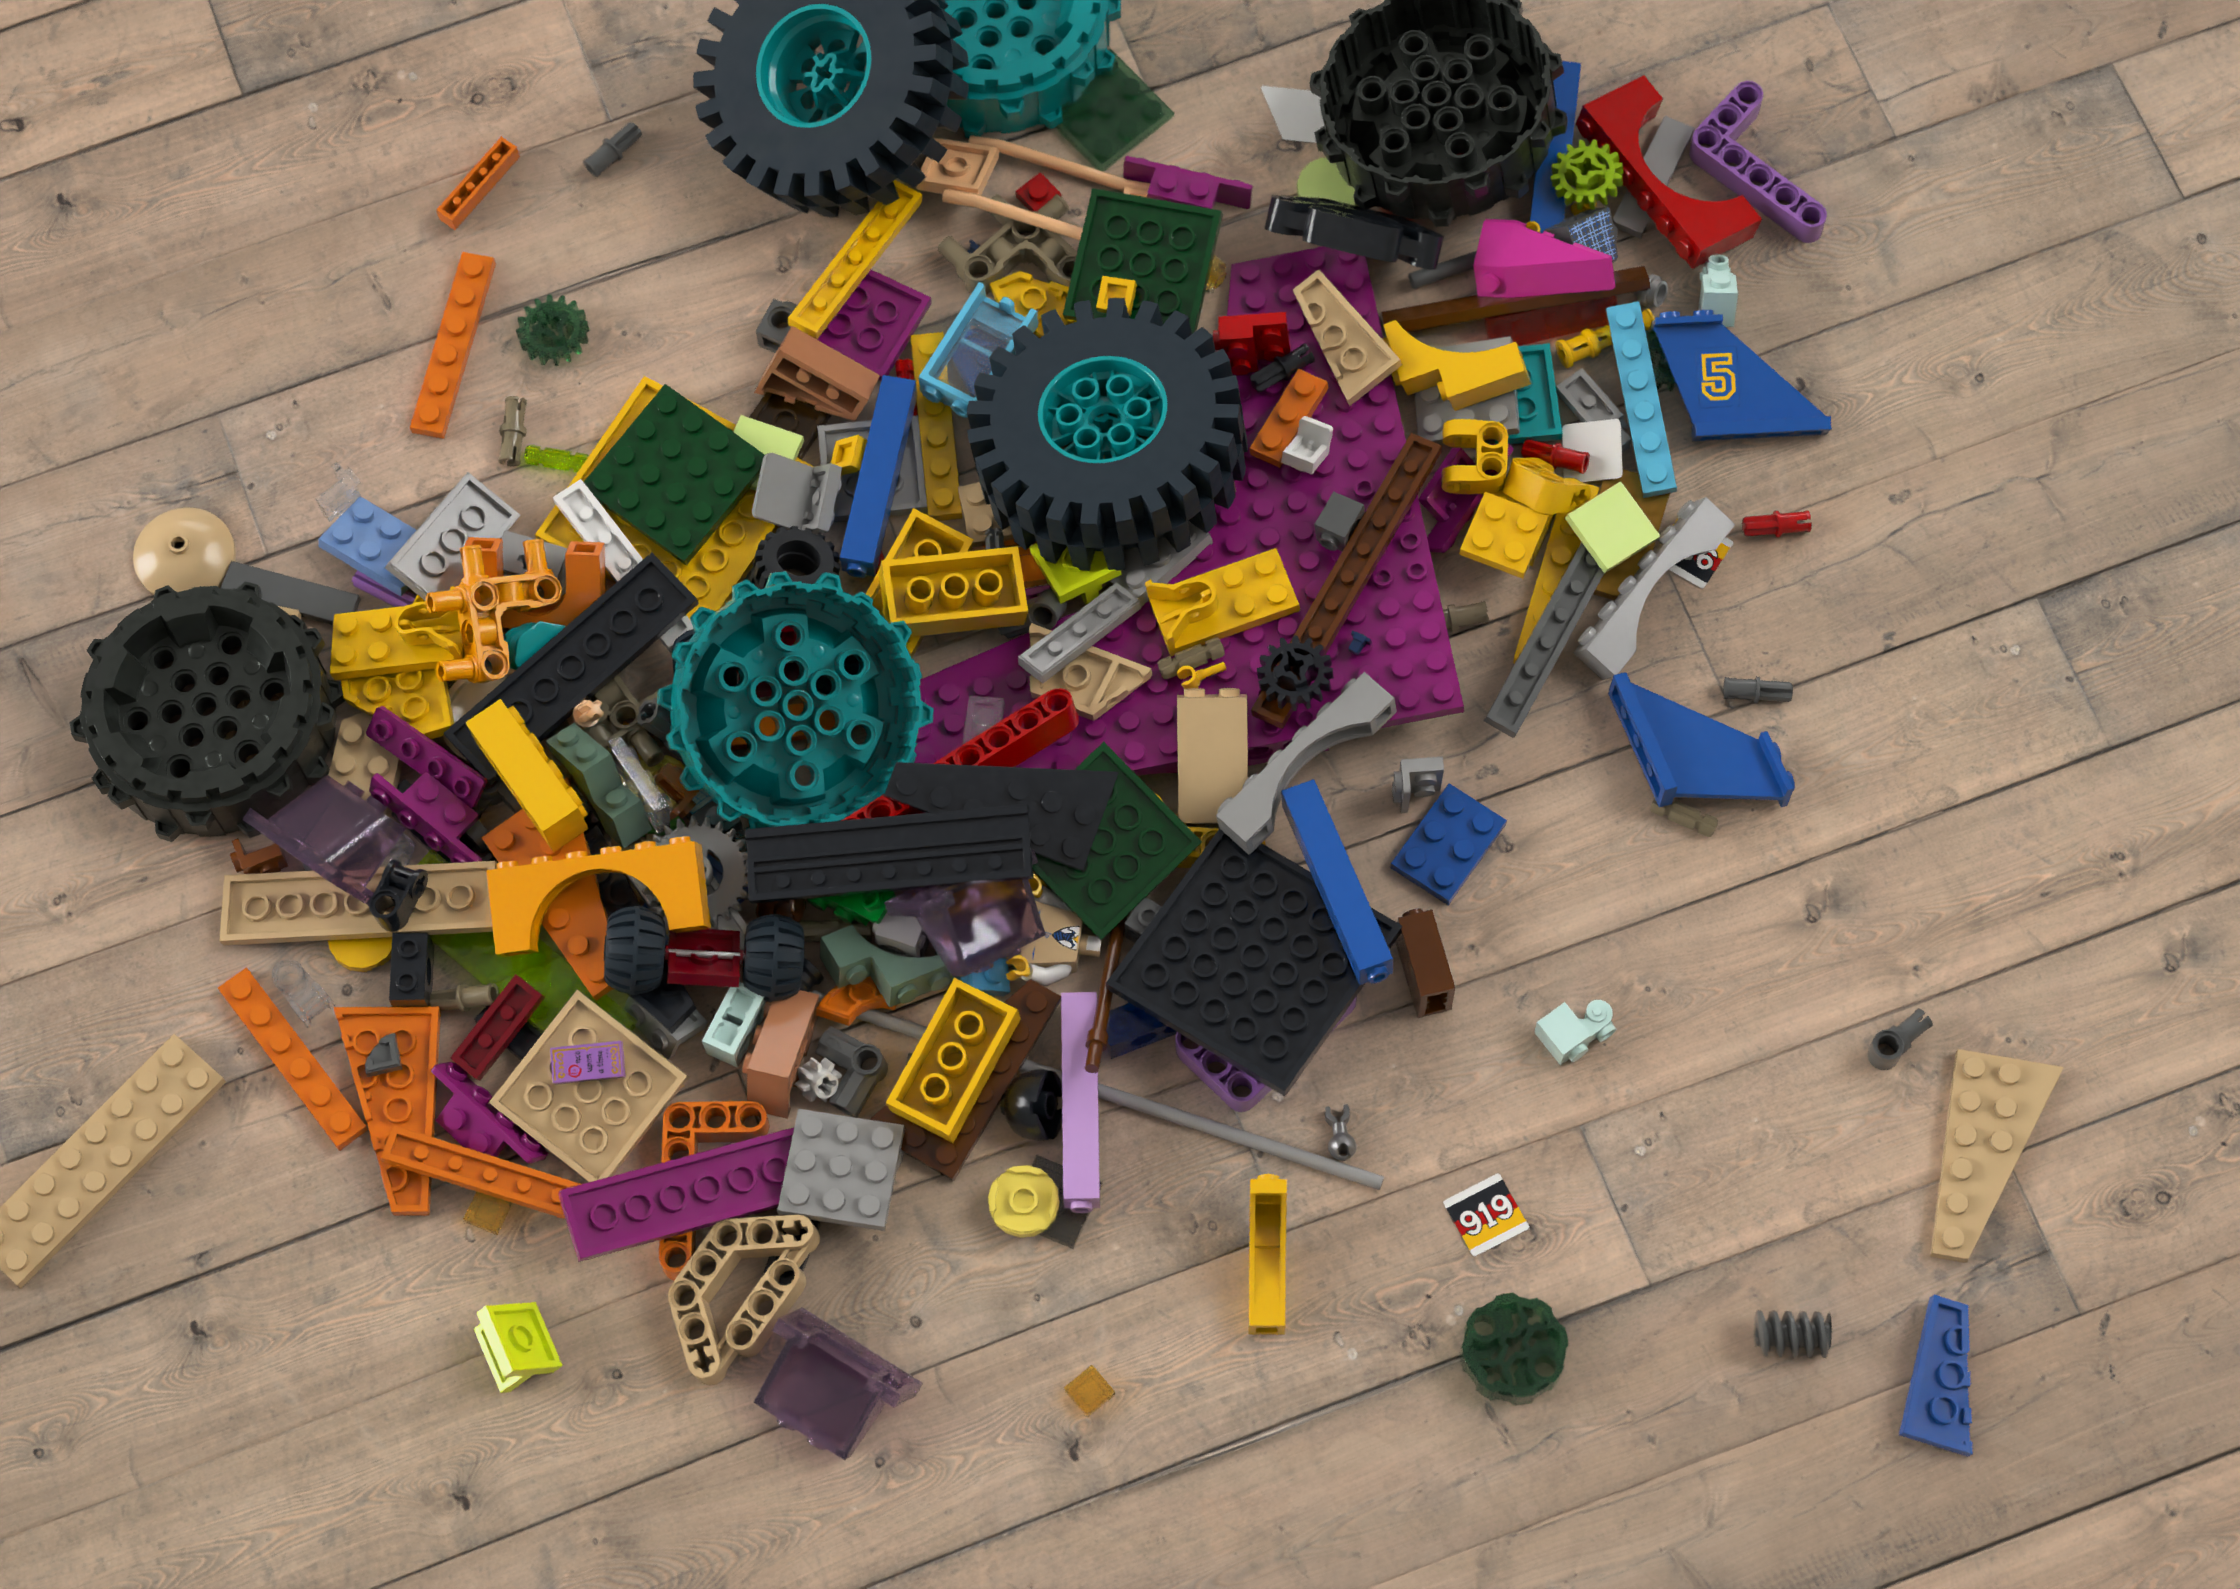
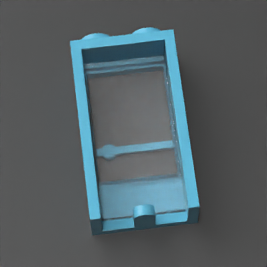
[918,282,1038,418]

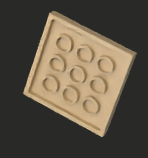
[489,990,689,1182]

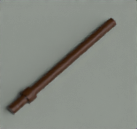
[1085,915,1128,1073]

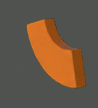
[816,976,898,1026]

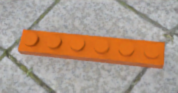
[410,252,496,439]
[218,967,368,1151]
[381,1125,581,1219]

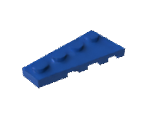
[1899,1294,1973,1457]

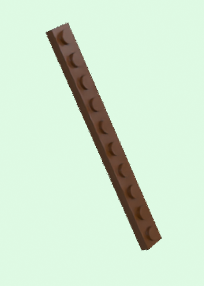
[1251,433,1442,729]

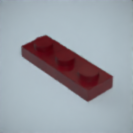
[450,974,546,1081]

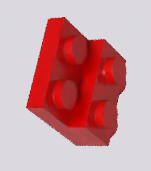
[1213,312,1291,375]

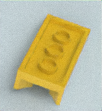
[1145,548,1300,657]
[330,586,464,680]

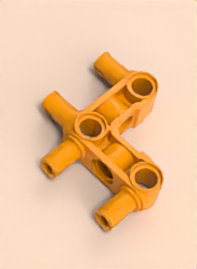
[426,539,562,684]

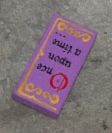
[550,1041,626,1084]

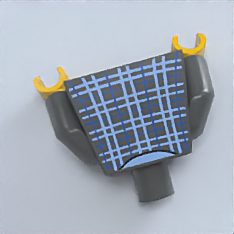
[1526,202,1618,263]

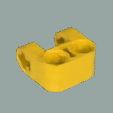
[1442,419,1508,494]
[1502,457,1591,515]

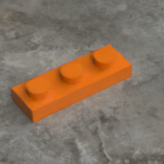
[1249,369,1329,468]

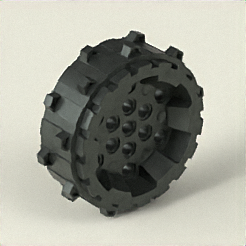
[1309,0,1568,227]
[69,581,346,842]

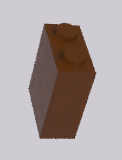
[1395,909,1456,1018]

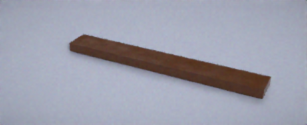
[1381,266,1650,334]

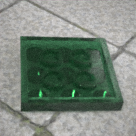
[1055,48,1175,172]

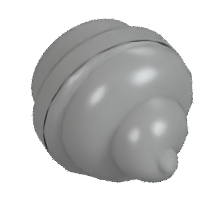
[1634,274,1668,308]

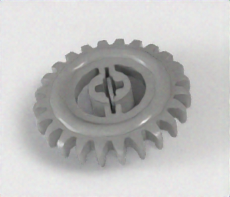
[642,816,749,927]

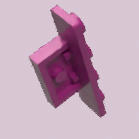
[1123,156,1253,209]
[1418,443,1514,553]
[366,706,487,808]
[369,771,482,863]
[431,1062,548,1164]

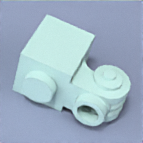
[1699,254,1738,327]
[1534,1000,1617,1065]

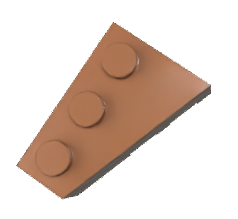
[754,326,880,421]
[742,990,819,1119]

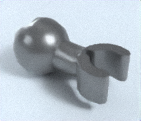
[1325,1104,1356,1160]

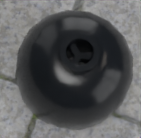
[1000,1069,1062,1141]

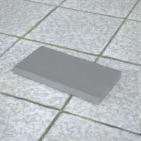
[385,472,520,601]

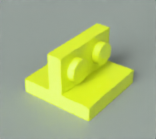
[1029,543,1122,605]
[474,1302,563,1393]

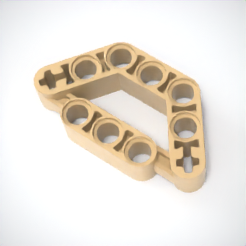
[668,1215,820,1385]

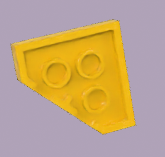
[990,271,1077,338]
[341,669,454,739]

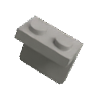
[752,453,842,535]

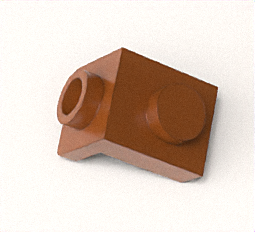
[651,763,699,821]
[230,838,288,874]

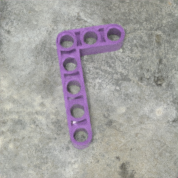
[1689,81,1827,243]
[1175,996,1357,1112]

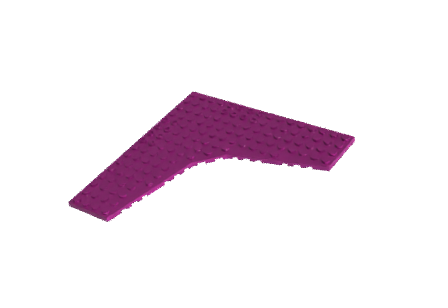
[914,246,1464,776]

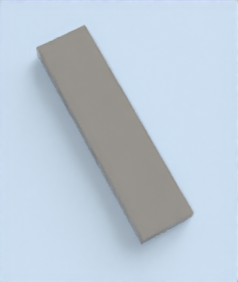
[1612,116,1695,239]
[1018,582,1141,684]

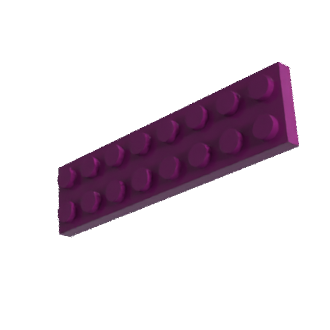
[558,1127,794,1262]

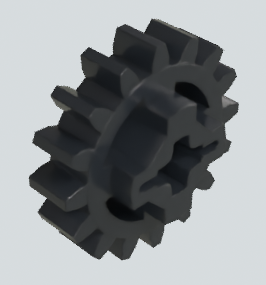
[1257,636,1334,711]

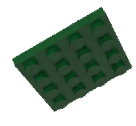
[1063,188,1223,334]
[584,384,765,566]
[1032,742,1202,940]

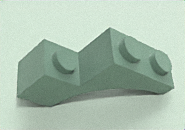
[546,723,652,848]
[820,925,954,1008]

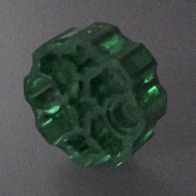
[1460,1293,1569,1406]

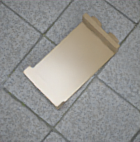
[1177,688,1248,823]

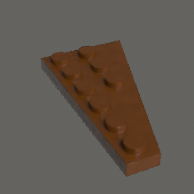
[869,979,1061,1181]

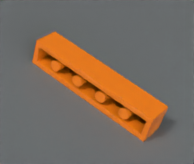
[436,137,520,230]

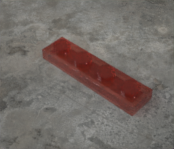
[1484,296,1618,346]

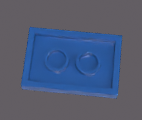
[1390,783,1507,905]

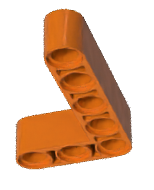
[659,1101,770,1281]

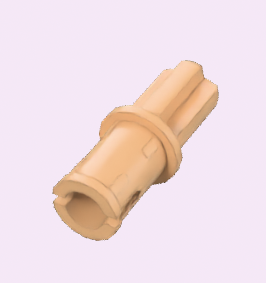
[567,699,604,729]

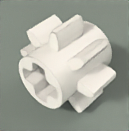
[795,1057,842,1102]

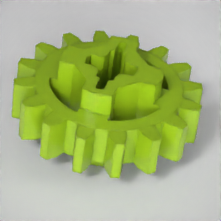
[1551,140,1623,210]

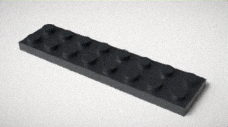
[444,552,699,785]

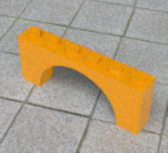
[486,836,711,957]

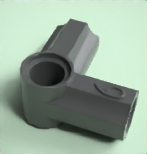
[816,1026,888,1118]

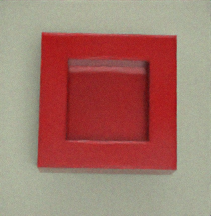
[1015,172,1062,212]

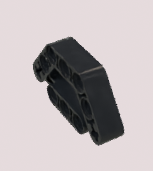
[1264,195,1444,270]

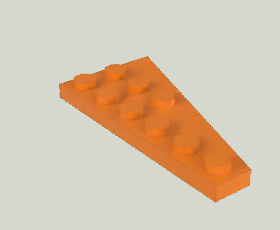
[481,777,613,1001]
[333,1006,441,1216]

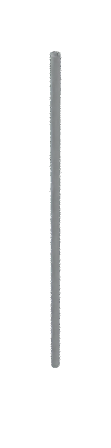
[812,990,1384,1190]

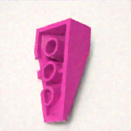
[1473,219,1615,298]

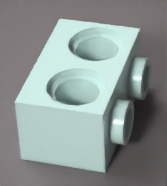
[702,982,766,1068]

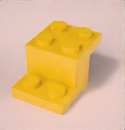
[1459,488,1555,579]

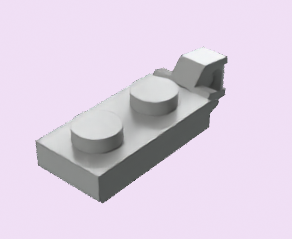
[1556,368,1632,453]

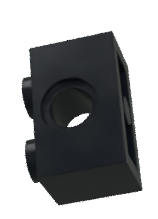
[389,933,435,1007]

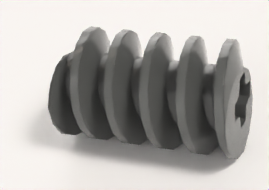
[1754,1310,1832,1358]

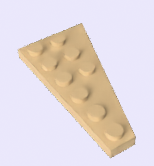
[1930,1049,2064,1263]

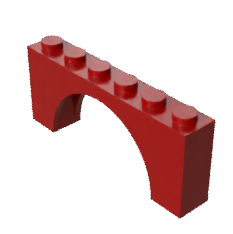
[1575,75,1762,269]

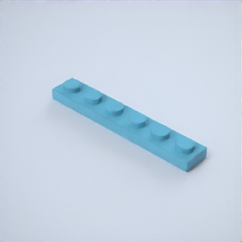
[1606,301,1677,498]

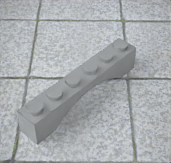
[1573,497,1735,680]
[1216,672,1397,855]

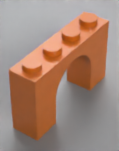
[463,537,606,630]

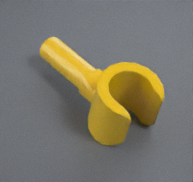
[1177,662,1226,689]

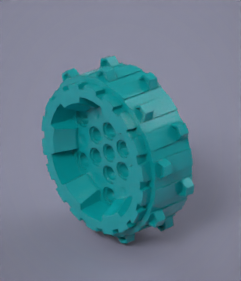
[944,0,1121,138]
[657,571,934,829]

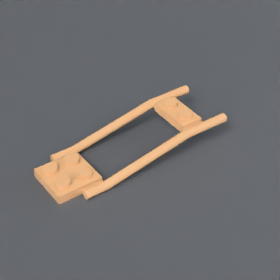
[916,135,1150,241]

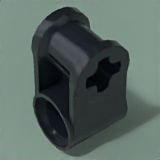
[369,859,428,932]

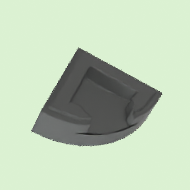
[365,1033,403,1077]

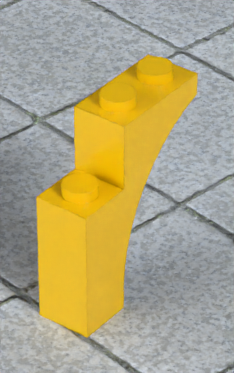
[1382,320,1531,411]
[1249,1174,1287,1335]

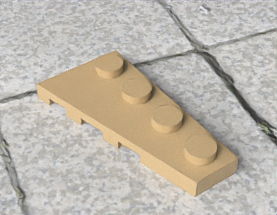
[1293,269,1402,406]

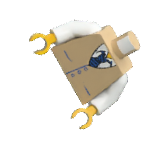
[1006,874,1103,986]

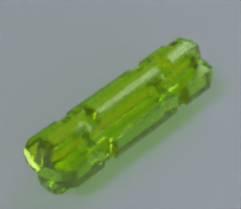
[524,445,589,473]

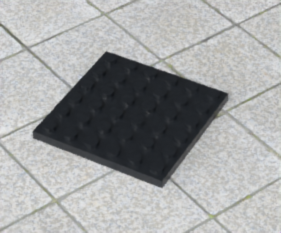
[1106,829,1402,1097]

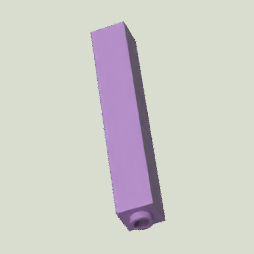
[1061,992,1100,1213]

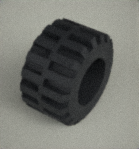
[750,526,841,590]

